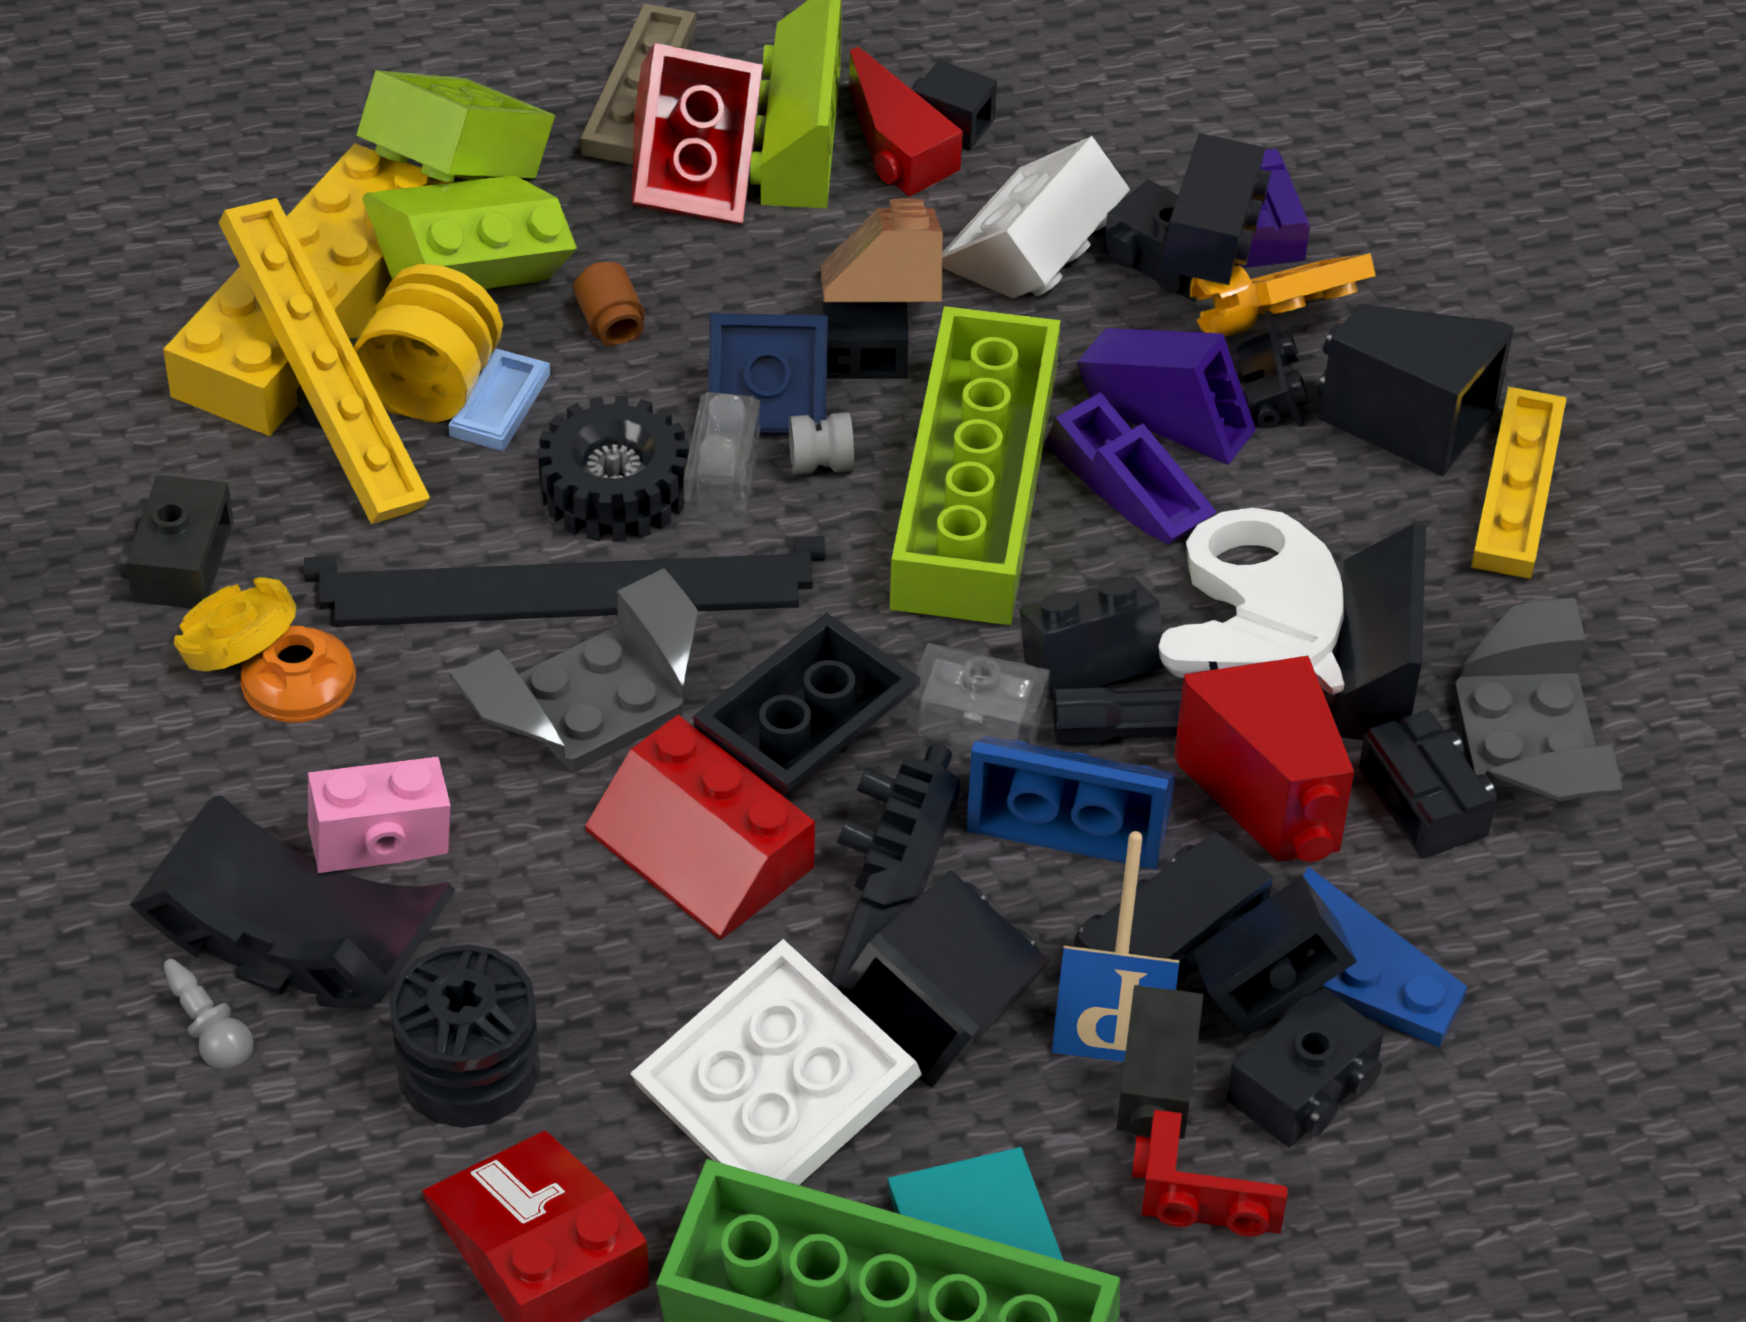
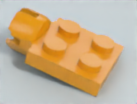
[1190,253,1376,337]

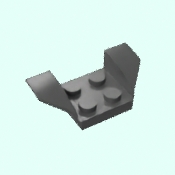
[449,568,698,773]
[1453,598,1623,801]

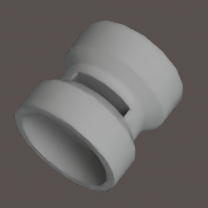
[789,412,854,475]

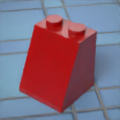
[1174,655,1354,862]

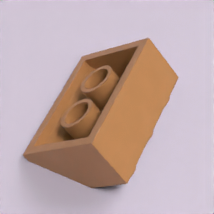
[820,198,943,302]

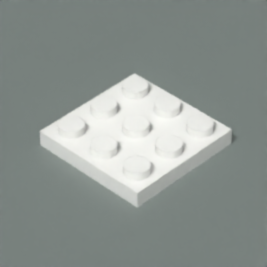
[630,939,922,1185]

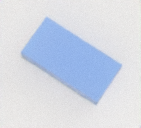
[448,348,550,452]

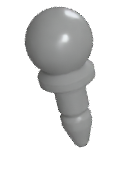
[164,959,254,1069]

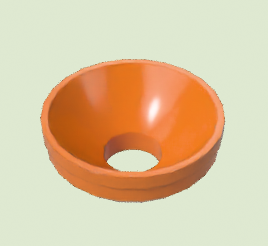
[241,626,356,723]

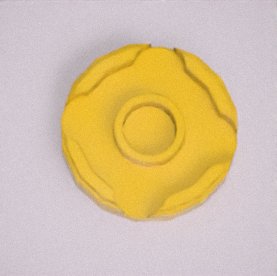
[174,577,296,672]

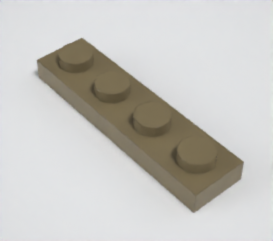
[580,3,696,165]

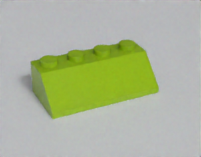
[750,0,842,208]

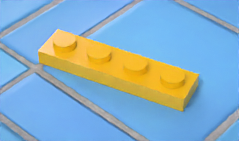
[1471,386,1567,579]

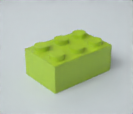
[356,70,555,182]

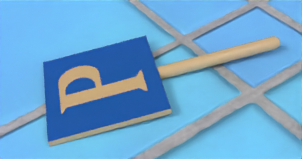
[1051,831,1179,1062]

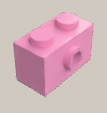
[308,757,451,873]

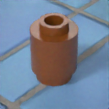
[573,262,645,347]

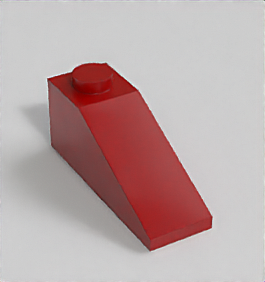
[849,46,963,197]

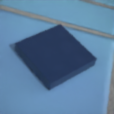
[707,313,828,434]

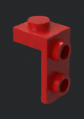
[1132,1110,1288,1237]

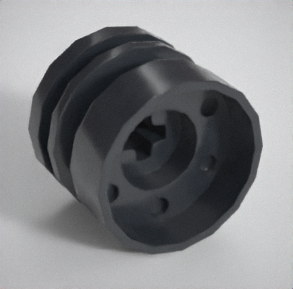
[389,944,540,1128]

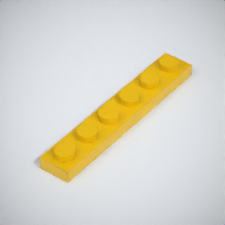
[218,198,430,524]

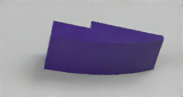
[1044,392,1217,545]

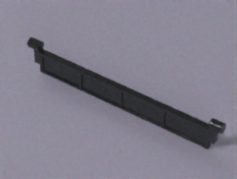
[304,536,826,627]

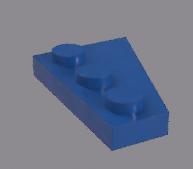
[1303,867,1467,1047]

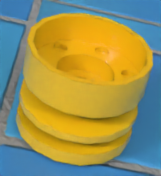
[353,264,503,423]

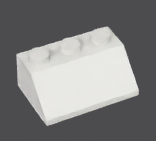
[942,136,1130,298]

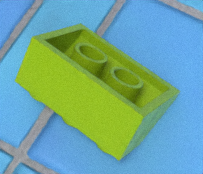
[362,175,577,289]

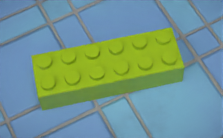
[890,306,1061,626]

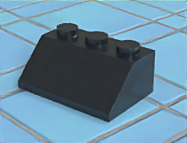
[1322,524,1426,740]
[693,612,920,794]

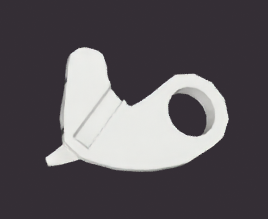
[1159,508,1344,695]

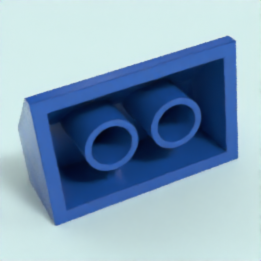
[966,736,1176,870]

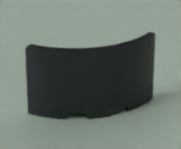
[130,796,455,1008]

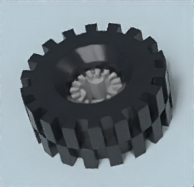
[538,396,690,542]

